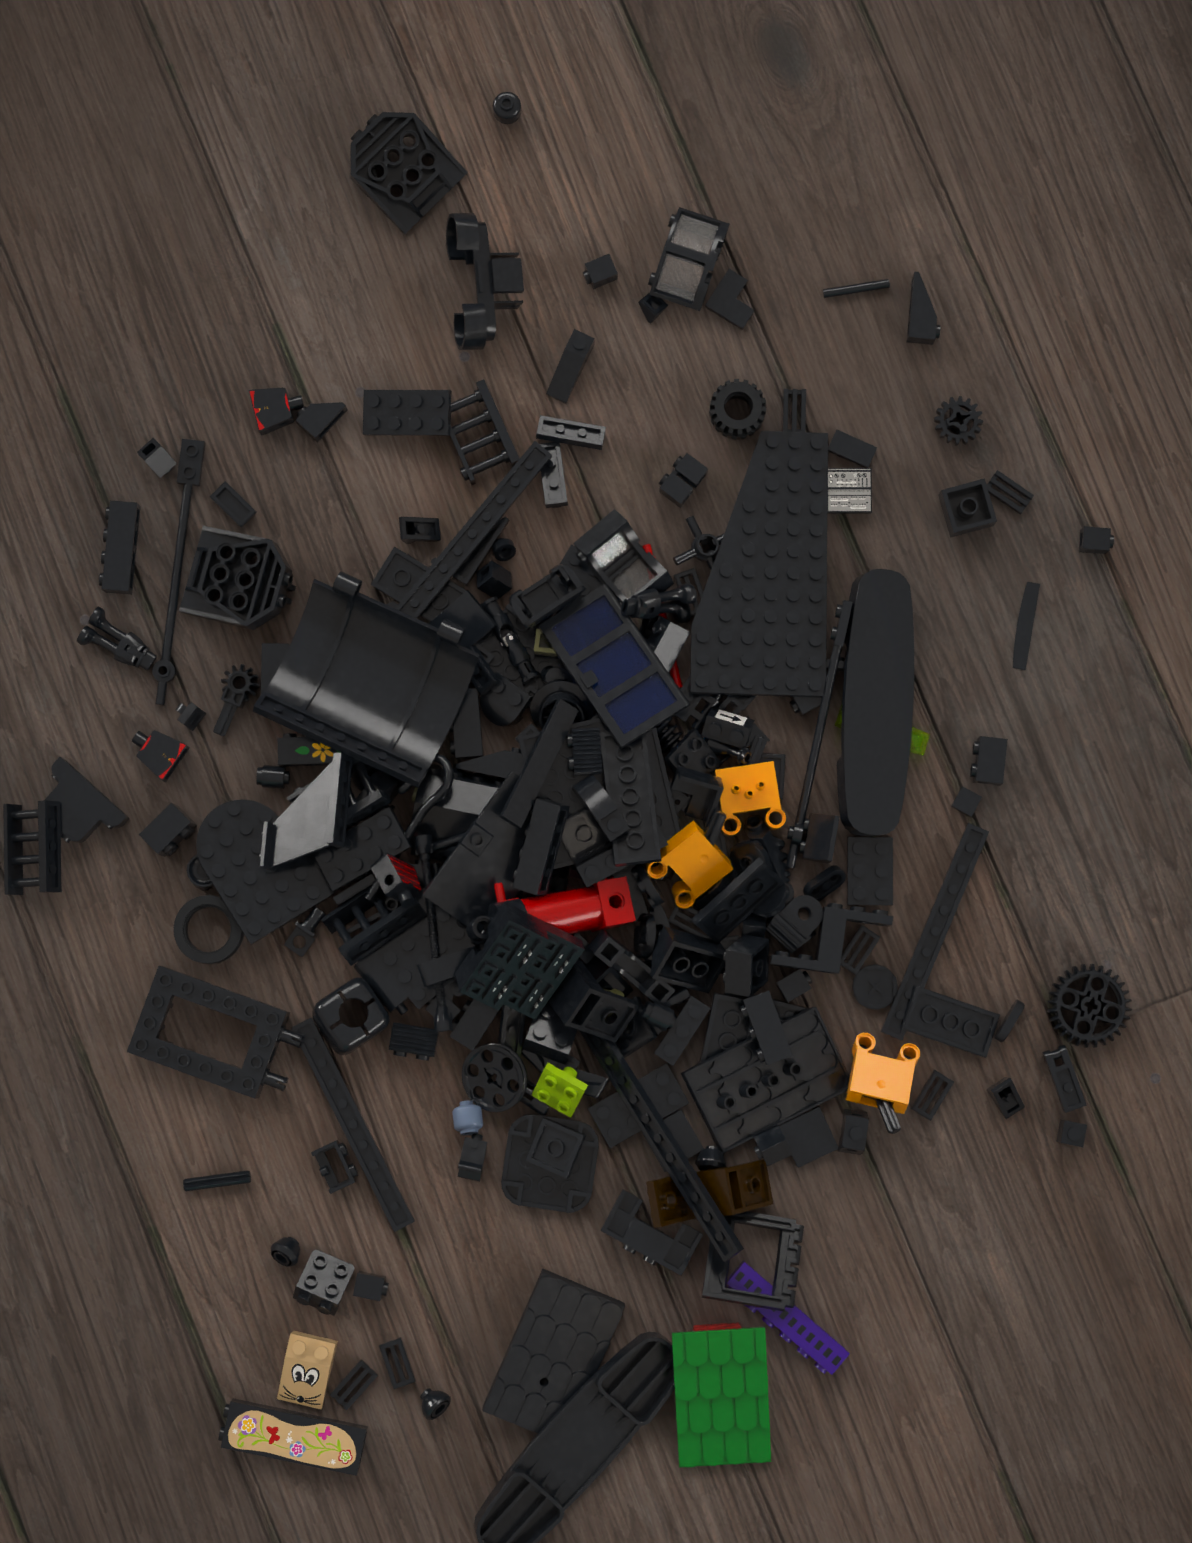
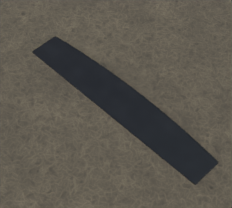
[1013,582,1040,670]

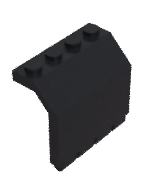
[410,764,505,861]

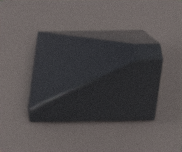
[638,293,668,324]

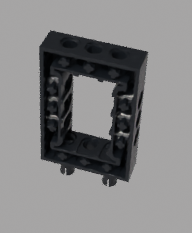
[127,966,304,1099]

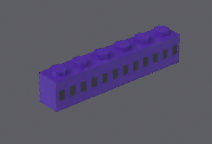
[727,1260,850,1375]

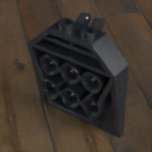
[350,112,468,235]
[179,526,296,630]

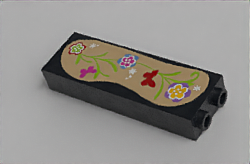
[218,1398,368,1476]

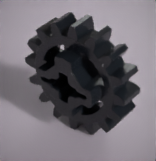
[934,396,983,446]

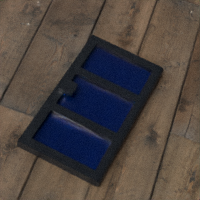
[538,584,690,749]

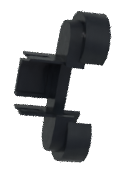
[446,213,524,350]

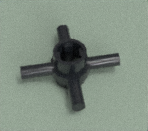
[673,516,724,570]

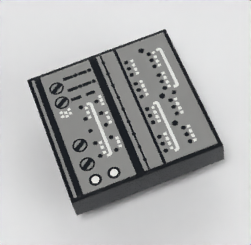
[827,468,872,514]

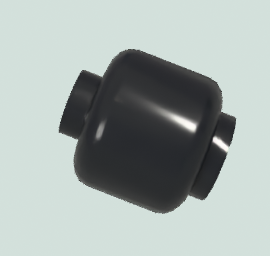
[492,92,522,124]

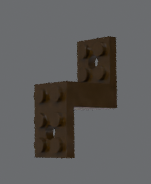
[646,1159,773,1228]

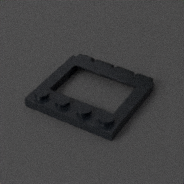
[702,1211,804,1311]

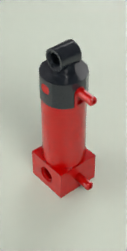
[466,876,636,942]

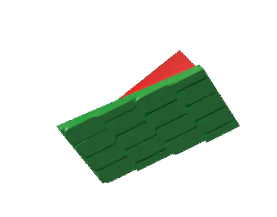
[672,1322,771,1468]

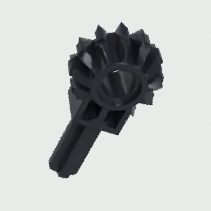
[213,664,260,736]

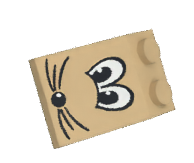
[277,1331,338,1410]

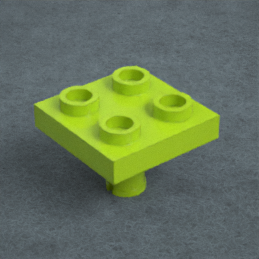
[531,1063,588,1118]

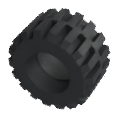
[709,379,766,439]

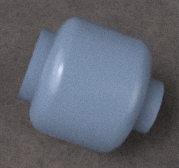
[452,1101,483,1136]

